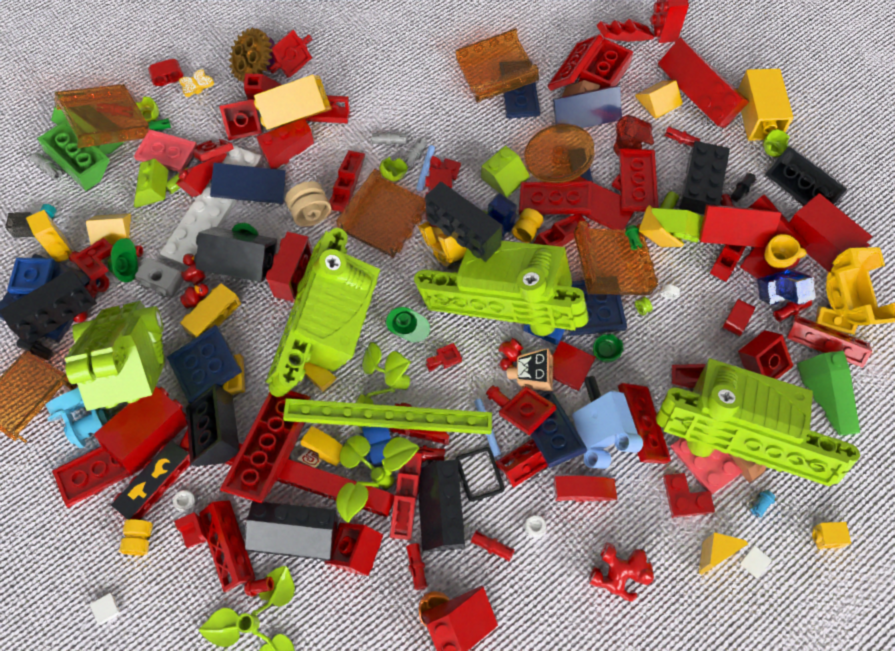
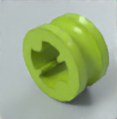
[635,296,653,316]

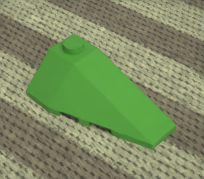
[797,351,860,436]

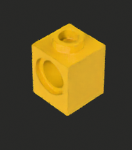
[812,522,851,549]

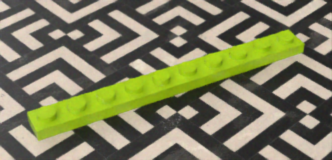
[283,399,492,435]

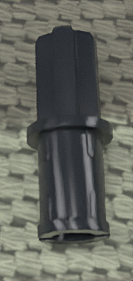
[730,173,756,202]
[16,338,54,360]

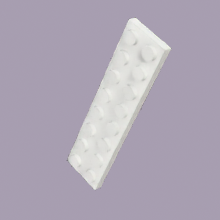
[159,146,263,268]

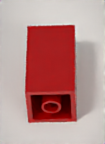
[790,193,873,272]
[93,387,187,476]

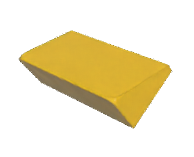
[815,306,857,335]
[303,362,337,392]

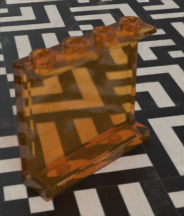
[455,28,539,102]
[54,84,149,148]
[336,169,426,258]
[573,221,658,295]
[0,350,78,443]

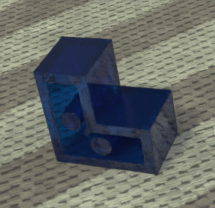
[487,193,517,241]
[757,269,815,305]

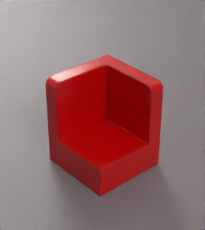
[174,512,207,548]

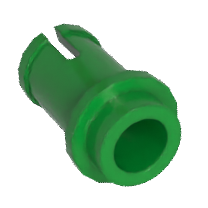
[148,118,171,131]
[625,225,643,250]

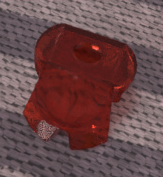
[613,115,654,157]

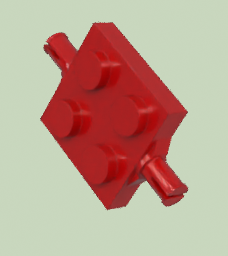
[269,30,313,78]

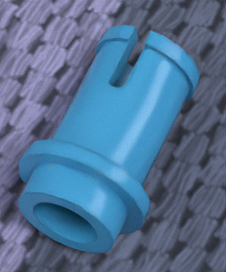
[750,490,776,518]

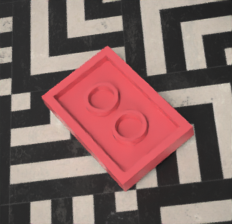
[134,129,197,172]
[670,438,743,496]

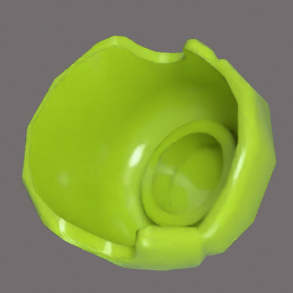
[133,96,159,124]
[763,129,790,158]
[379,157,408,182]

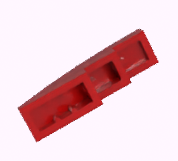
[596,19,655,42]
[329,150,365,213]
[390,452,423,540]

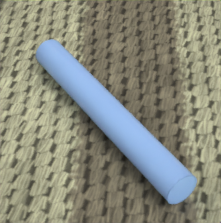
[416,145,435,191]
[474,399,501,457]

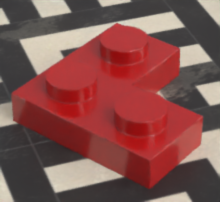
[71,237,113,281]
[663,473,715,518]

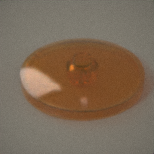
[524,124,595,183]

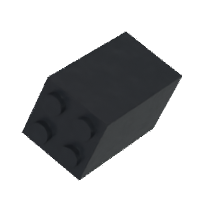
[194,227,277,282]

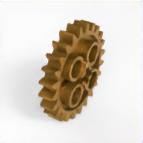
[229,27,272,82]

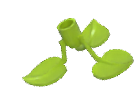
[356,342,411,430]
[336,435,420,523]
[199,566,295,651]

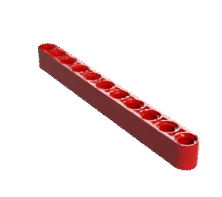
[179,429,394,517]

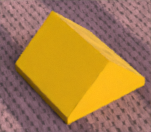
[635,80,683,119]
[639,205,684,247]
[86,213,131,245]
[699,532,748,575]

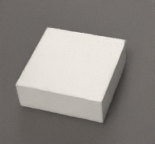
[90,593,121,625]

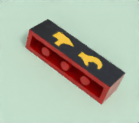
[111,440,190,520]

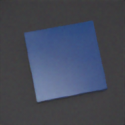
[7,257,56,294]

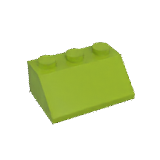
[652,208,704,243]

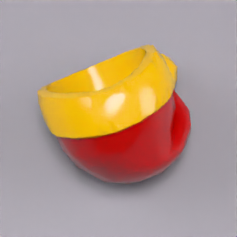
[764,234,807,271]

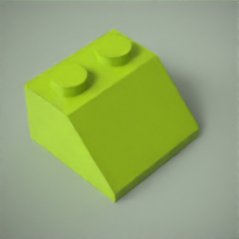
[481,145,530,198]
[133,159,169,208]

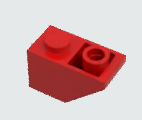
[244,73,282,100]

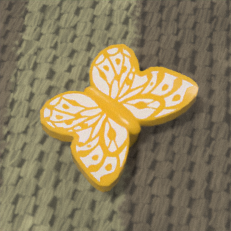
[179,70,214,97]

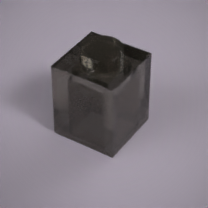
[5,212,35,238]

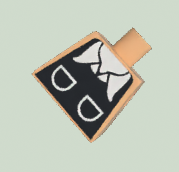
[507,349,553,391]

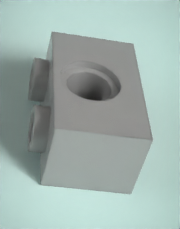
[135,258,184,298]

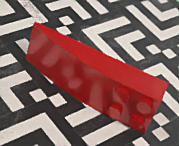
[658,37,750,128]
[220,390,311,503]

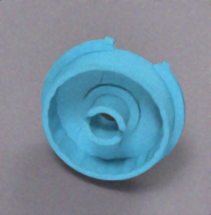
[45,388,110,449]

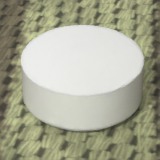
[660,285,681,299]
[173,490,196,512]
[525,515,546,538]

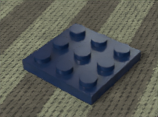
[568,277,627,336]
[167,325,242,403]

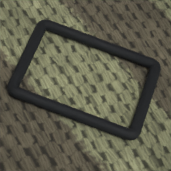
[455,447,505,502]

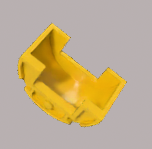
[418,221,467,266]
[826,247,895,326]

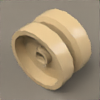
[285,181,331,227]

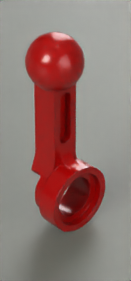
[73,274,110,323]

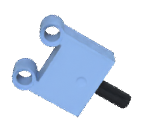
[572,376,643,469]

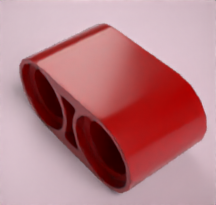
[148,59,183,86]
[722,299,756,337]

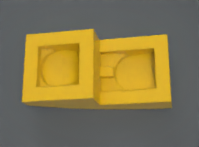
[301,426,343,466]

